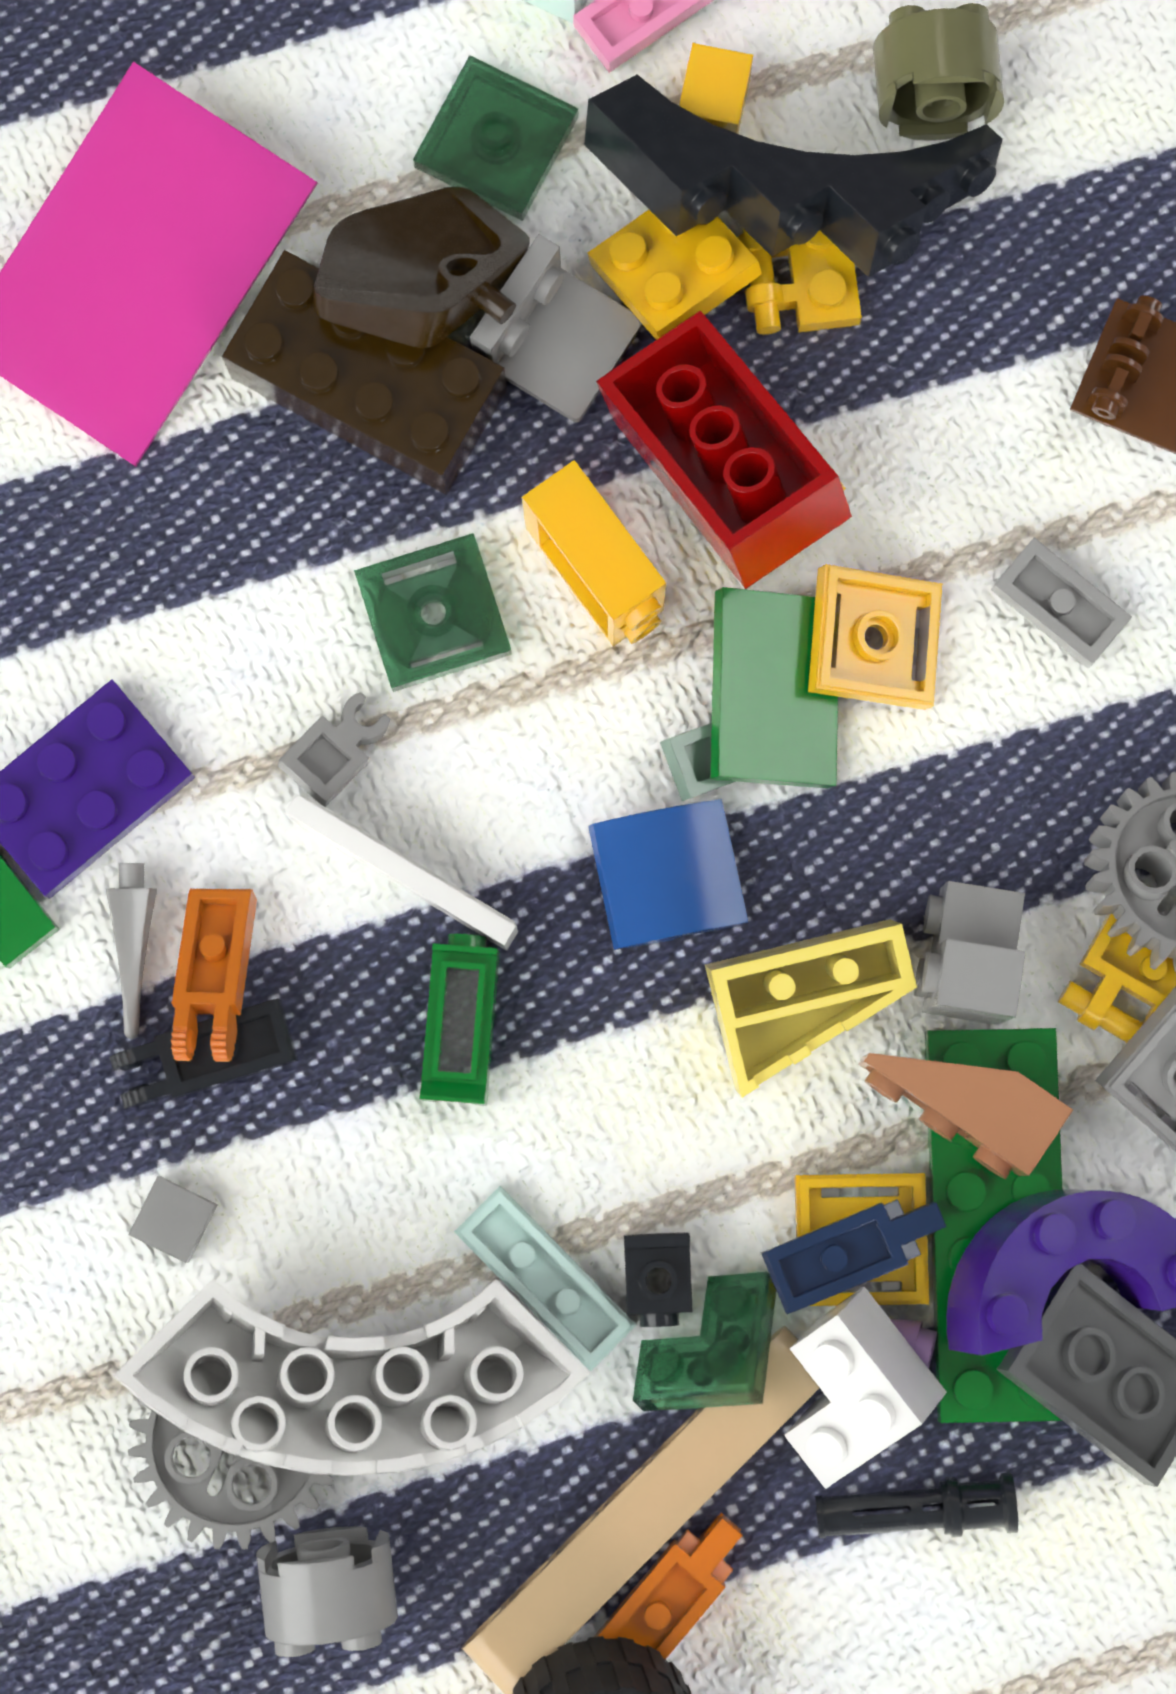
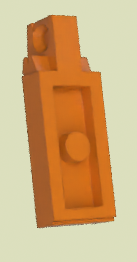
[593,1513,743,1660]

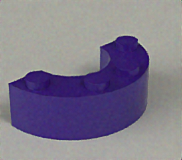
[946,1189,1176,1356]

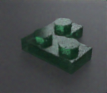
[632,1271,776,1411]

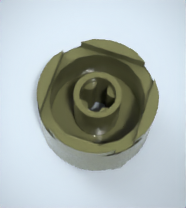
[873,3,1004,141]

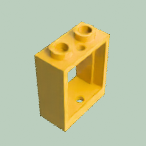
[522,460,666,647]

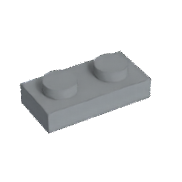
[991,537,1132,669]

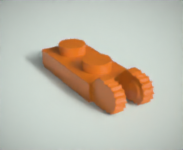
[171,889,257,1062]

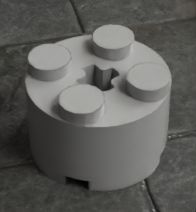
[256,1526,398,1657]

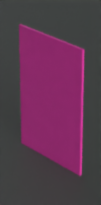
[0,62,318,467]

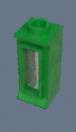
[419,934,500,1106]

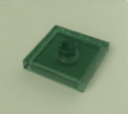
[413,55,579,221]

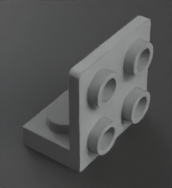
[470,234,642,422]

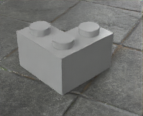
[914,881,1026,1025]

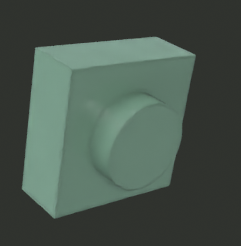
[660,723,736,801]

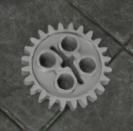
[1084,772,1176,974]
[128,1398,334,1550]

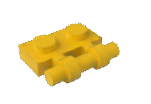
[738,229,862,335]
[1058,914,1176,1043]

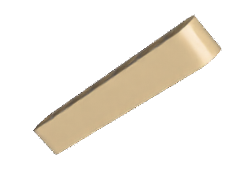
[462,1325,820,1694]

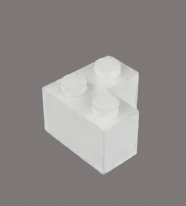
[784,1286,947,1489]

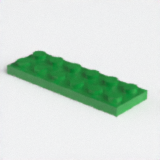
[925,1028,1063,1423]

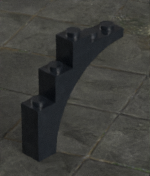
[584,74,1003,277]

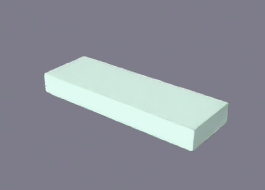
[454,1186,637,1371]

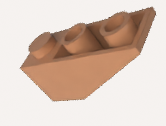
[858,1053,1073,1179]

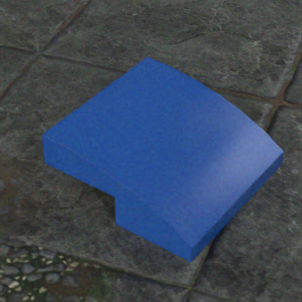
[588,799,748,950]

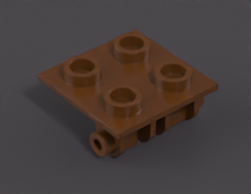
[1069,295,1176,454]

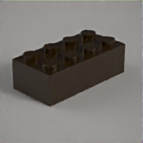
[221,250,507,495]

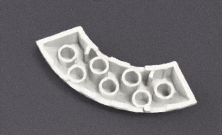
[114,1279,590,1476]

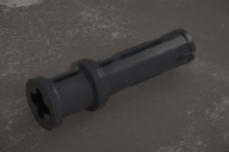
[815,1472,1019,1539]

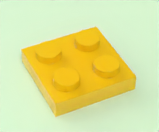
[587,209,762,340]

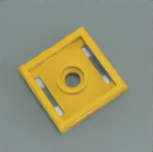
[808,564,943,710]
[794,1173,929,1306]

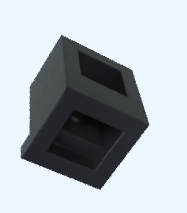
[624,1232,693,1327]

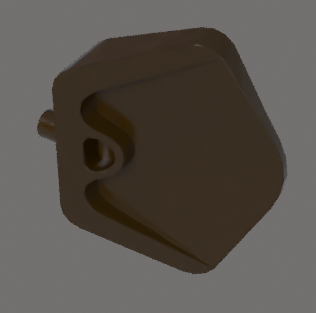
[313,186,530,348]

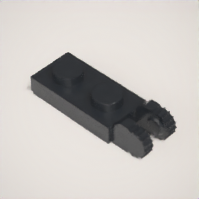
[110,998,299,1109]

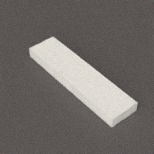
[285,793,518,951]

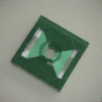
[354,533,512,692]

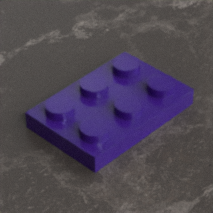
[0,679,196,899]

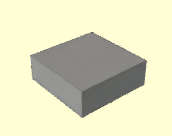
[128,1176,218,1263]

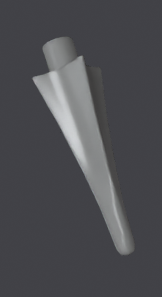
[105,863,157,1039]

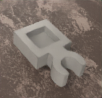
[278,692,390,807]

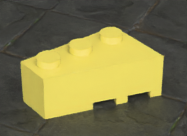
[705,919,917,1098]

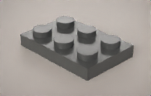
[997,1263,1176,1487]

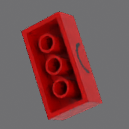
[596,310,852,589]

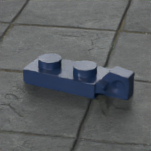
[761,1199,947,1315]

